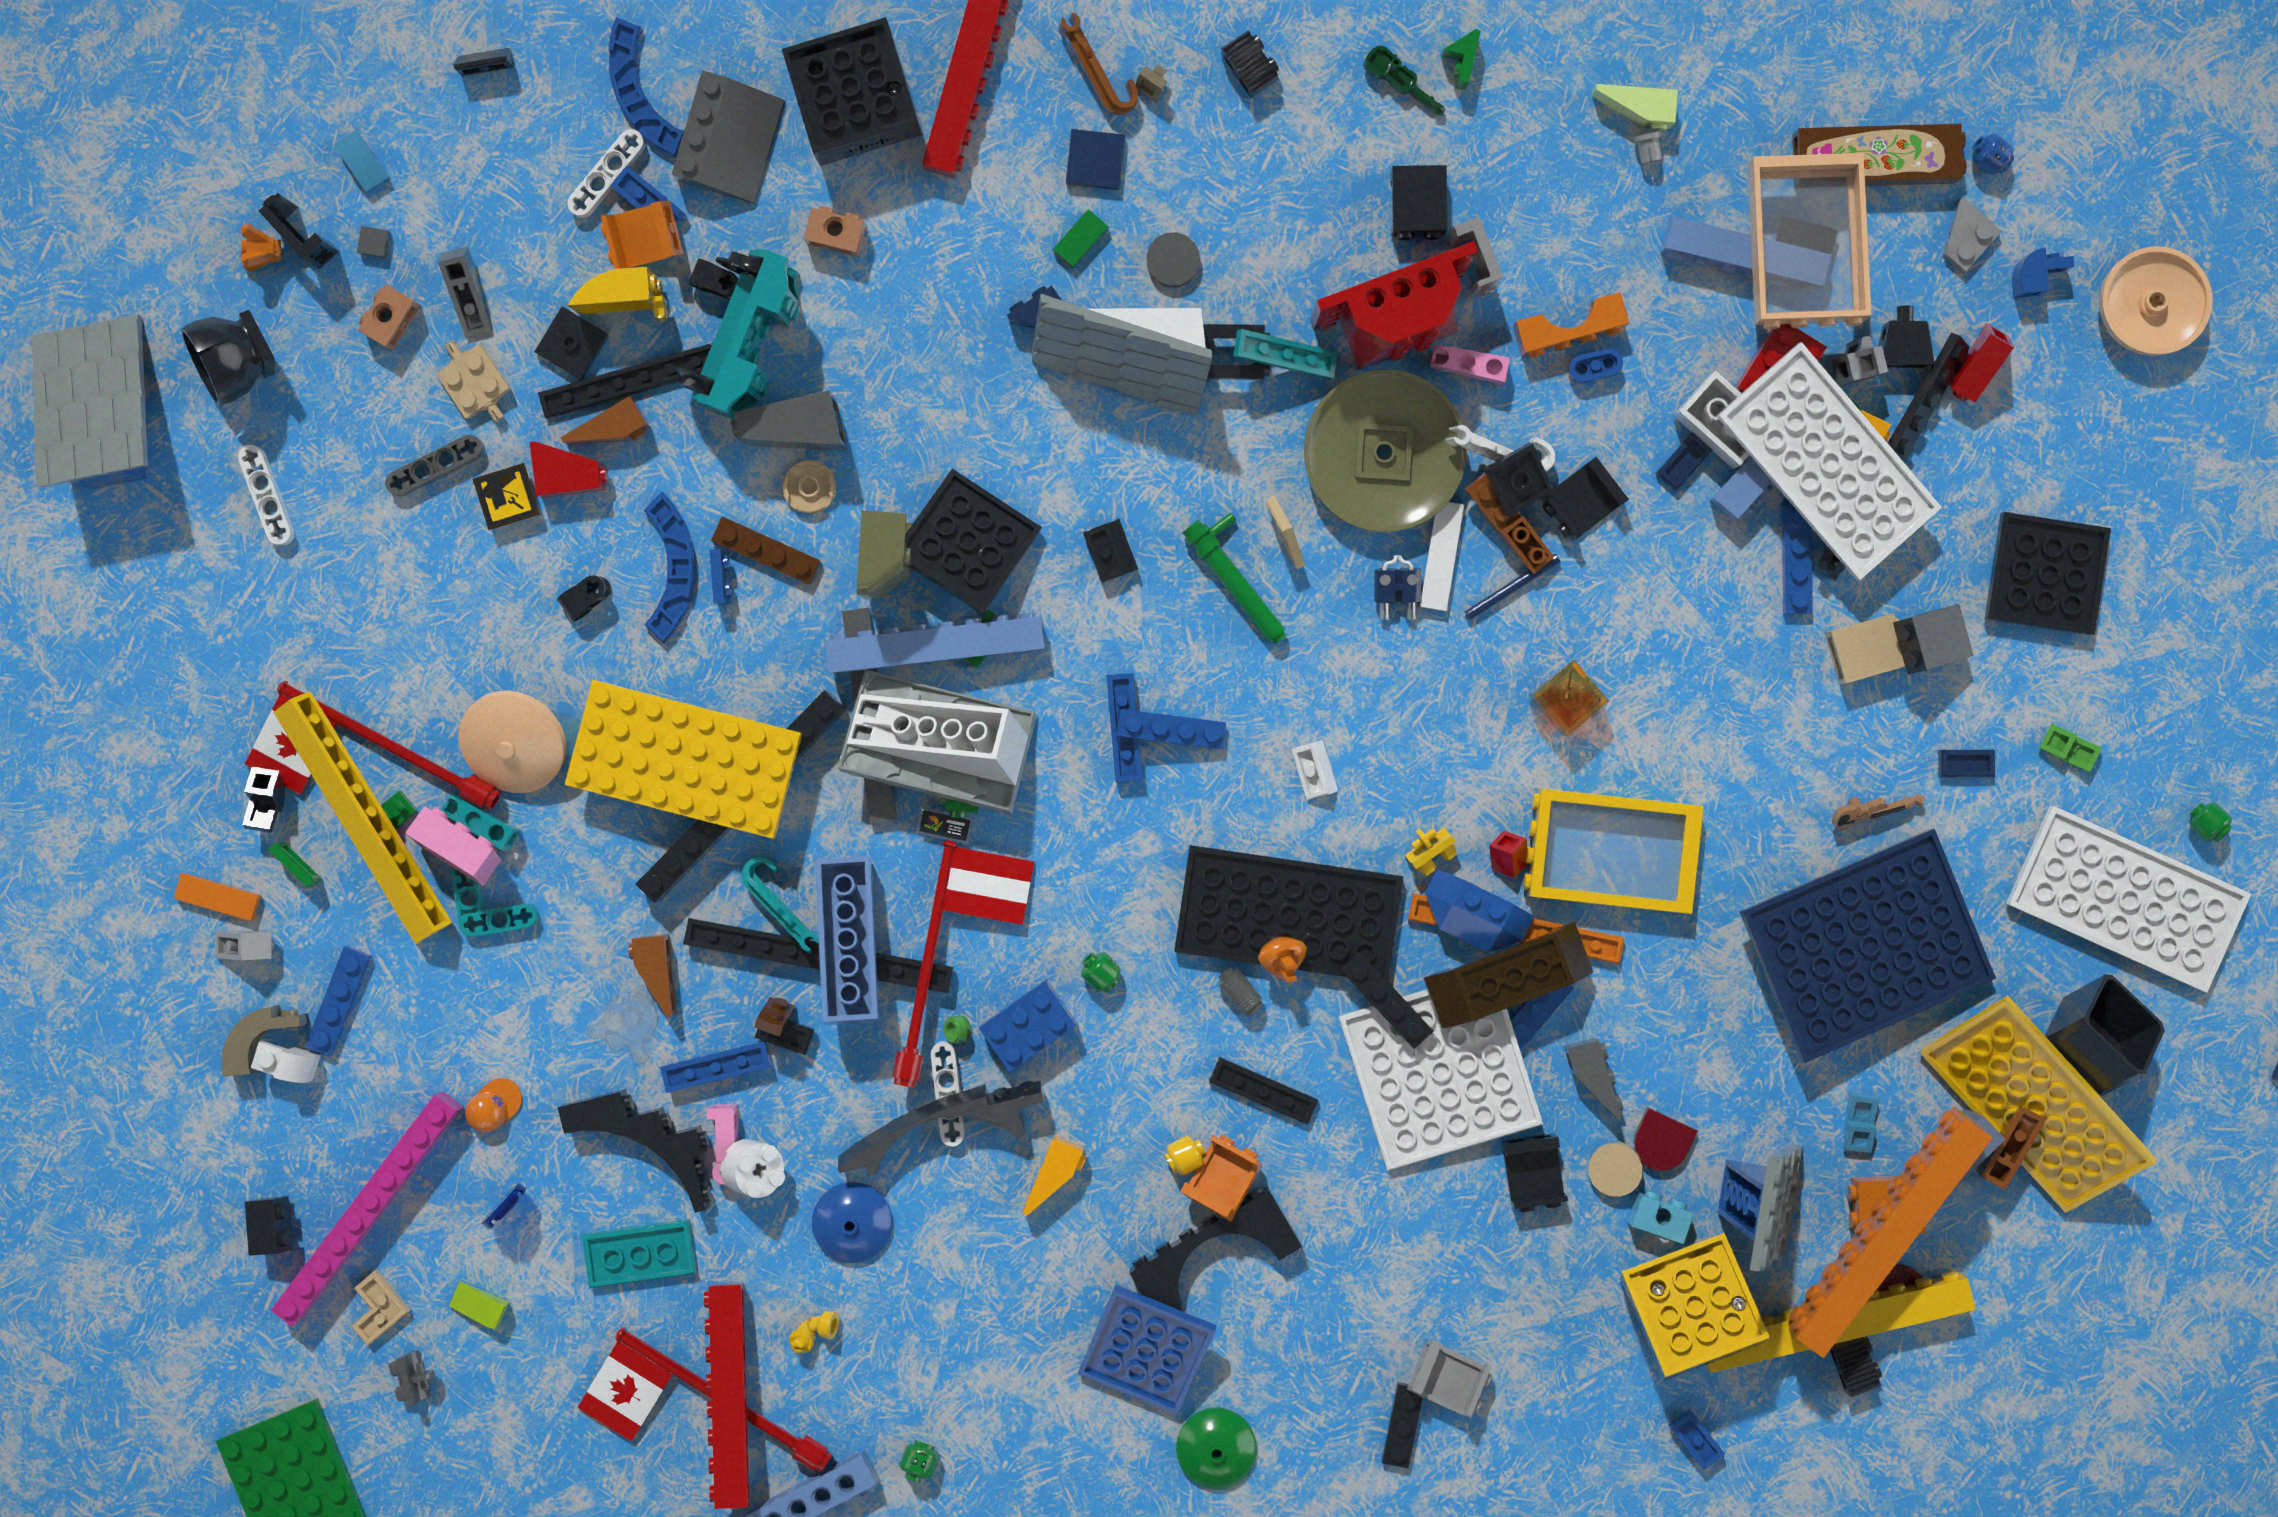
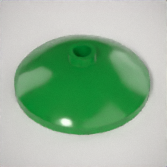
[1176,1407,1257,1489]

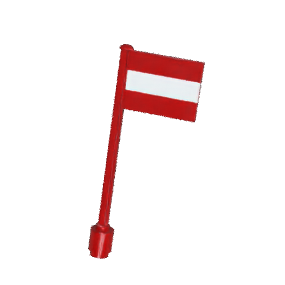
[892,840,1034,1088]

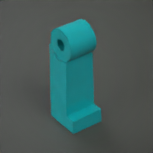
[441,794,521,851]

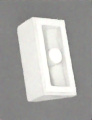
[1291,740,1338,800]

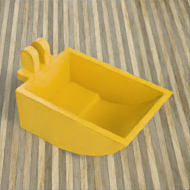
[568,267,668,321]

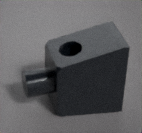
[1879,305,1934,368]

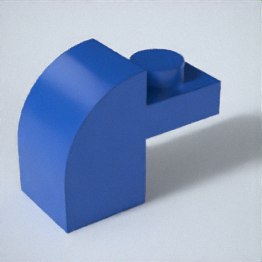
[2012,248,2075,298]

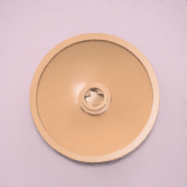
[2099,246,2213,356]
[458,691,567,793]

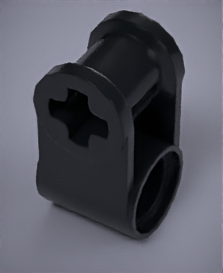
[688,258,739,300]
[557,575,611,622]

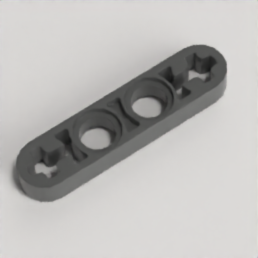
[385,435,485,496]

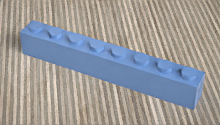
[825,612,1045,674]

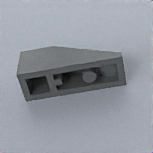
[438,246,492,338]

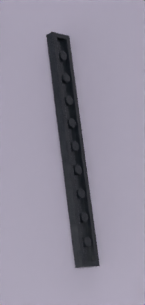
[1816,333,1970,581]
[683,918,954,994]

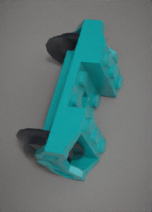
[672,248,801,420]

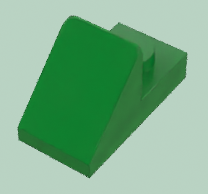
[1441,29,1481,90]

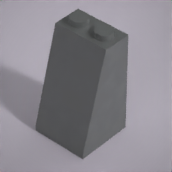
[731,390,848,451]

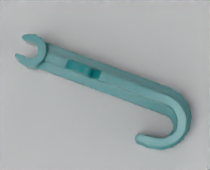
[741,856,819,954]

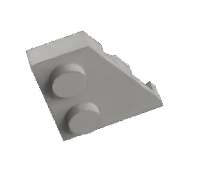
[1943,197,2002,273]

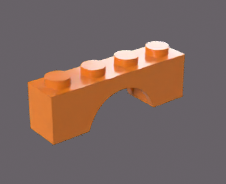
[1513,292,1629,359]

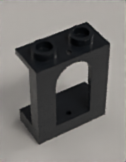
[258,193,339,269]
[1203,324,1270,383]

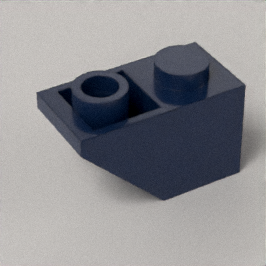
[1007,285,1061,329]

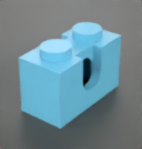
[1627,1190,1694,1244]

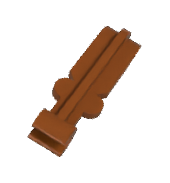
[1058,12,1138,115]

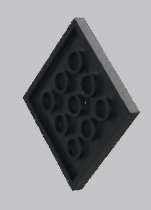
[905,468,1042,615]
[1984,512,2111,635]

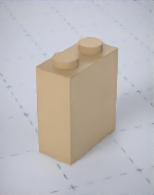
[1825,613,1905,684]

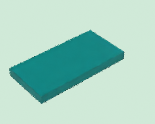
[582,1219,697,1288]

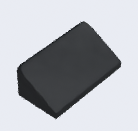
[453,48,514,76]

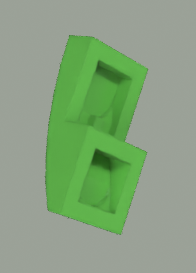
[2039,724,2102,773]

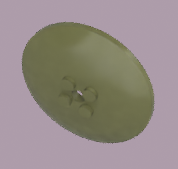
[1304,369,1467,532]

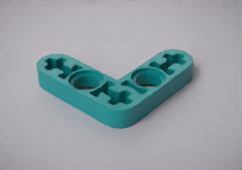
[451,867,539,937]

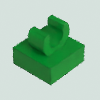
[381,791,418,829]

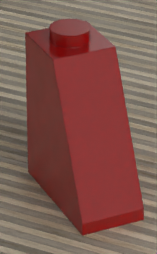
[1950,323,2014,403]
[529,441,609,498]

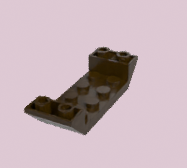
[1423,922,1594,1029]

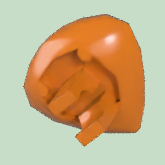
[1258,937,1307,983]

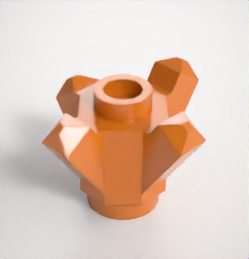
[241,223,281,272]

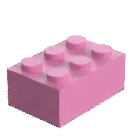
[405,806,502,886]

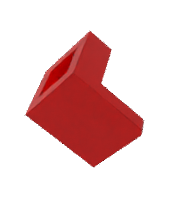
[1489,830,1528,879]

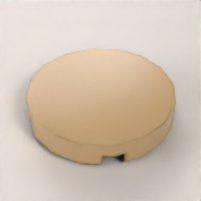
[782,460,837,514]
[1588,1142,1643,1197]

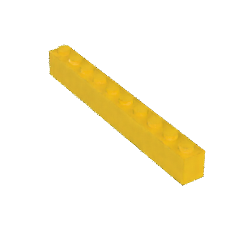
[273,691,452,944]
[1705,1271,1976,1373]

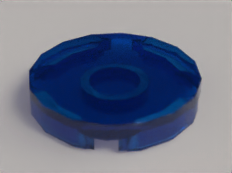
[481,1182,526,1229]

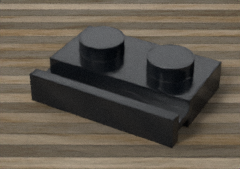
[1083,519,1138,583]

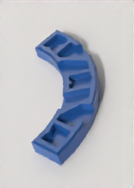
[609,17,684,158]
[643,491,696,644]

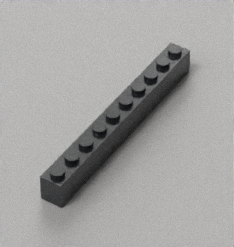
[635,690,847,903]

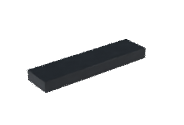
[1209,1056,1318,1125]

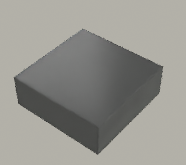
[357,226,390,258]

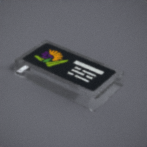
[916,807,975,844]

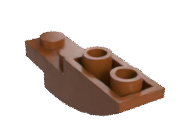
[1464,472,1554,574]

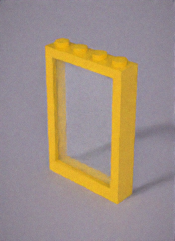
[1523,788,1704,914]

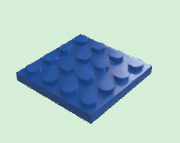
[1078,1284,1217,1414]

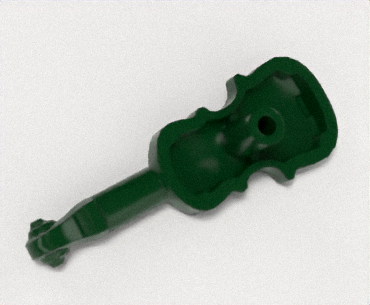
[1363,46,1445,116]

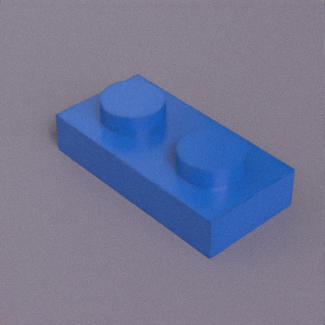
[710,549,732,605]
[1669,1409,1725,1470]

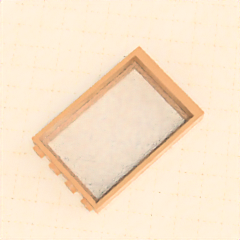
[1748,153,1871,329]

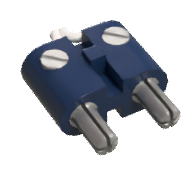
[1374,555,1422,620]

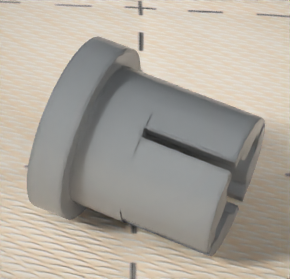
[1634,132,1662,164]

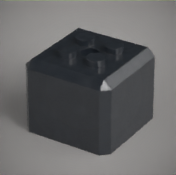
[2045,974,2165,1096]

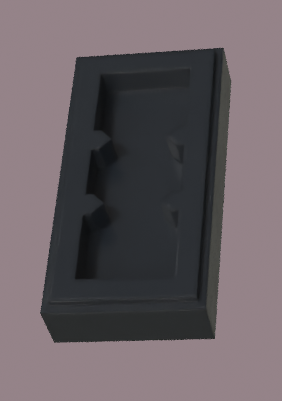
[754,1020,815,1055]

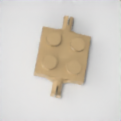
[436,340,512,423]

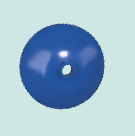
[812,1182,893,1263]

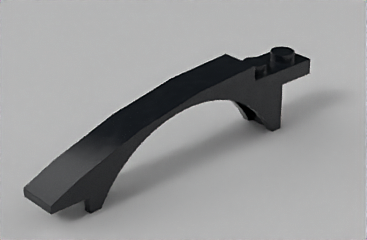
[838,1081,1044,1176]

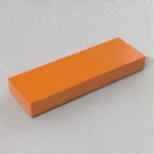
[173,873,261,921]

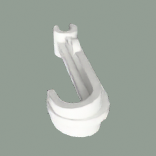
[1445,425,1555,472]

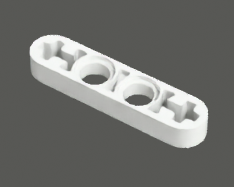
[567,129,646,218]
[238,445,295,546]
[931,1041,965,1147]

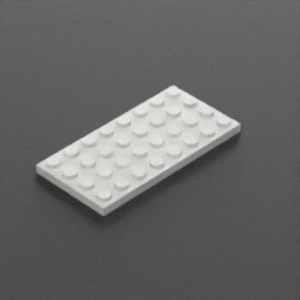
[1717,342,1942,580]
[2006,806,2251,993]

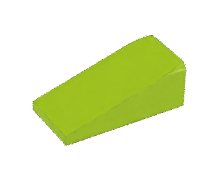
[449,1281,509,1330]

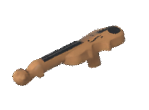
[1832,794,1925,830]

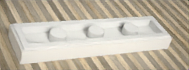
[1419,502,1464,611]

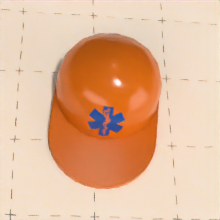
[465,1078,522,1133]

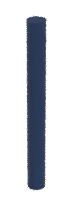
[1464,554,1561,620]

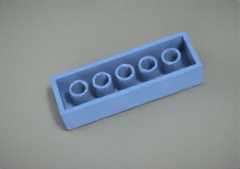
[815,856,880,1025]

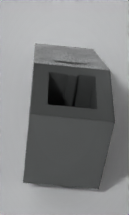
[1563,1037,1623,1119]

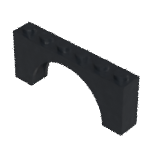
[1129,1187,1302,1313]

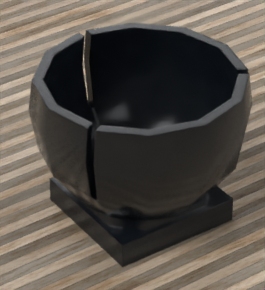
[180,310,275,406]

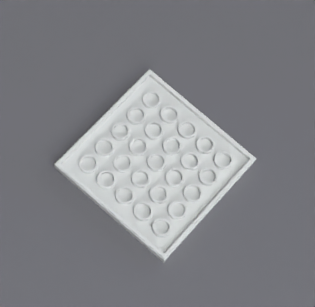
[1339,989,1543,1171]

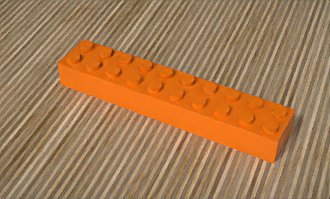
[1788,1106,1993,1358]

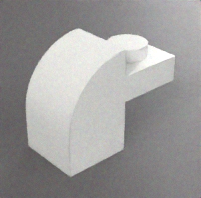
[251,1041,321,1083]

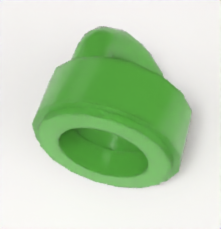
[944,1015,971,1043]

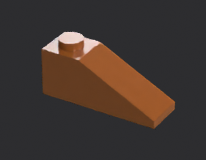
[560,396,651,446]
[628,934,677,1017]
[1976,1105,2046,1190]

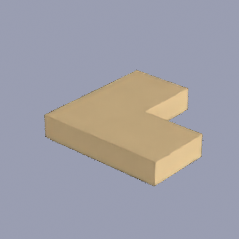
[1266,496,1306,569]
[351,1269,411,1346]

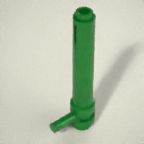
[1182,513,1287,645]

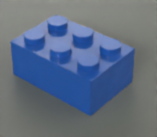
[978,979,1077,1072]

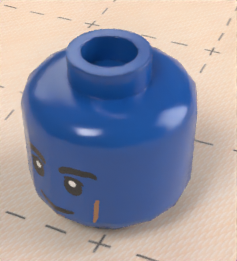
[1972,134,2014,175]

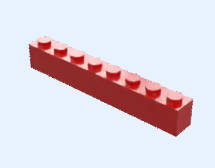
[922,0,1009,179]
[704,1283,750,1509]

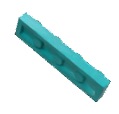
[1233,329,1338,379]

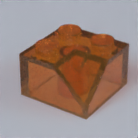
[1528,660,1609,737]

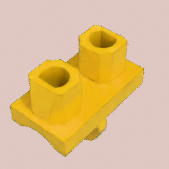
[1405,828,1457,876]

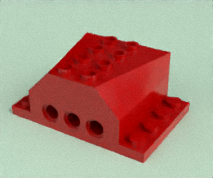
[1310,241,1478,370]

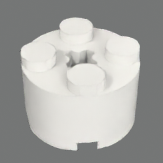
[720,1139,785,1198]

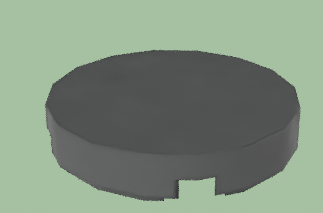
[1147,232,1200,287]

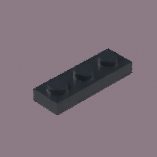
[1381,1382,1423,1469]

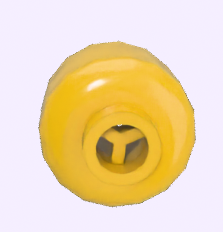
[1164,1135,1206,1176]

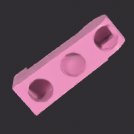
[1429,346,1510,386]
[706,1104,738,1185]

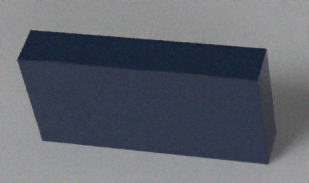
[1655,432,1712,491]
[1938,750,1995,777]

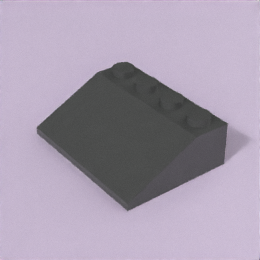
[672,70,785,204]

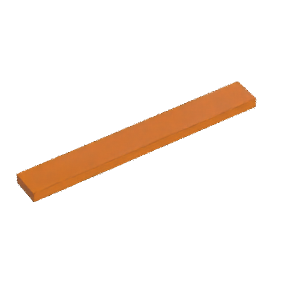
[1407,893,1624,964]

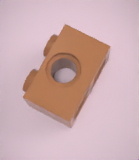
[804,206,867,257]
[358,284,421,351]

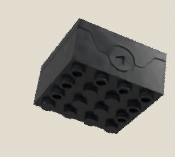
[782,17,923,166]

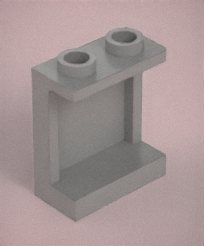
[1448,216,1503,298]
[1407,1339,1492,1418]

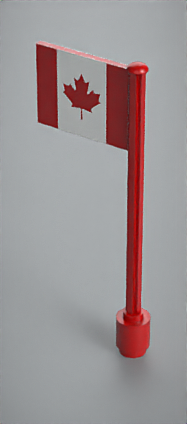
[244,681,501,811]
[577,1327,832,1473]

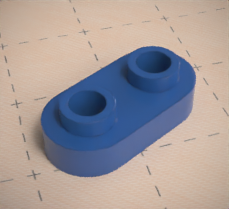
[1568,349,1623,383]

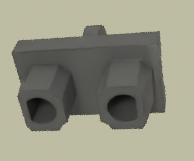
[388,1350,435,1406]

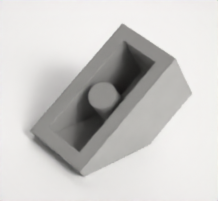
[216,931,274,961]

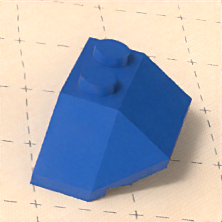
[1425,868,1534,953]

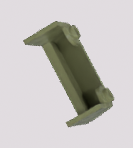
[857,510,915,601]

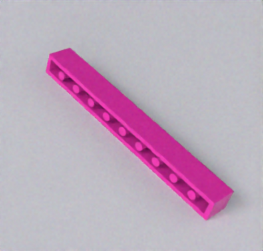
[270,1091,464,1327]

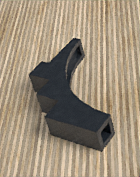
[557,1089,712,1213]

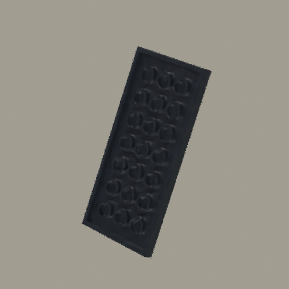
[1174,845,1403,981]

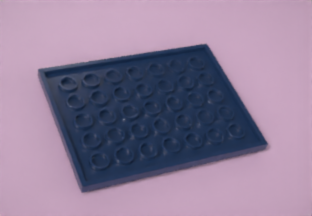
[1739,829,1996,1063]

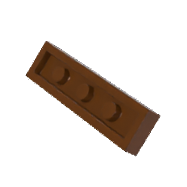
[711,516,821,585]

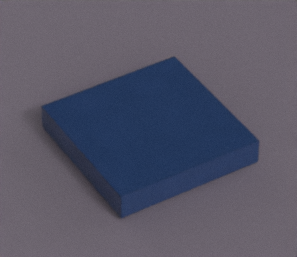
[1066,129,1125,190]

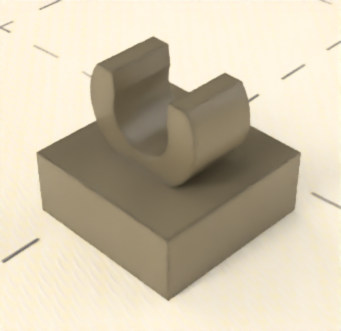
[1135,64,1167,103]

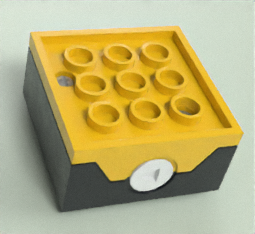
[1620,1233,1770,1382]

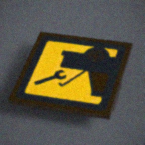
[473,463,540,530]

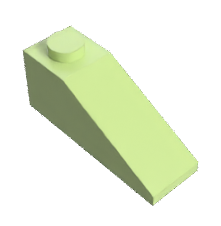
[1592,84,1678,132]

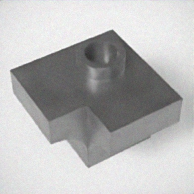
[1831,336,1888,386]

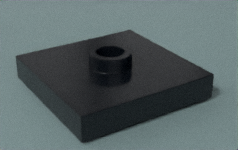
[534,306,610,380]
[1483,442,1554,517]

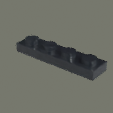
[1340,951,1434,1049]

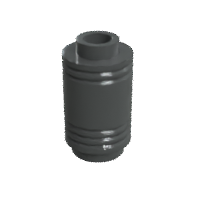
[1218,967,1263,1017]

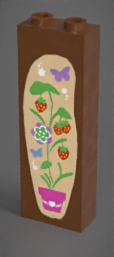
[1792,123,1967,188]

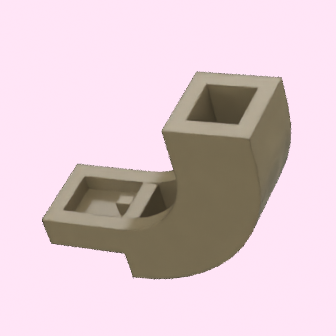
[222,1005,308,1076]

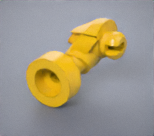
[789,1310,839,1353]

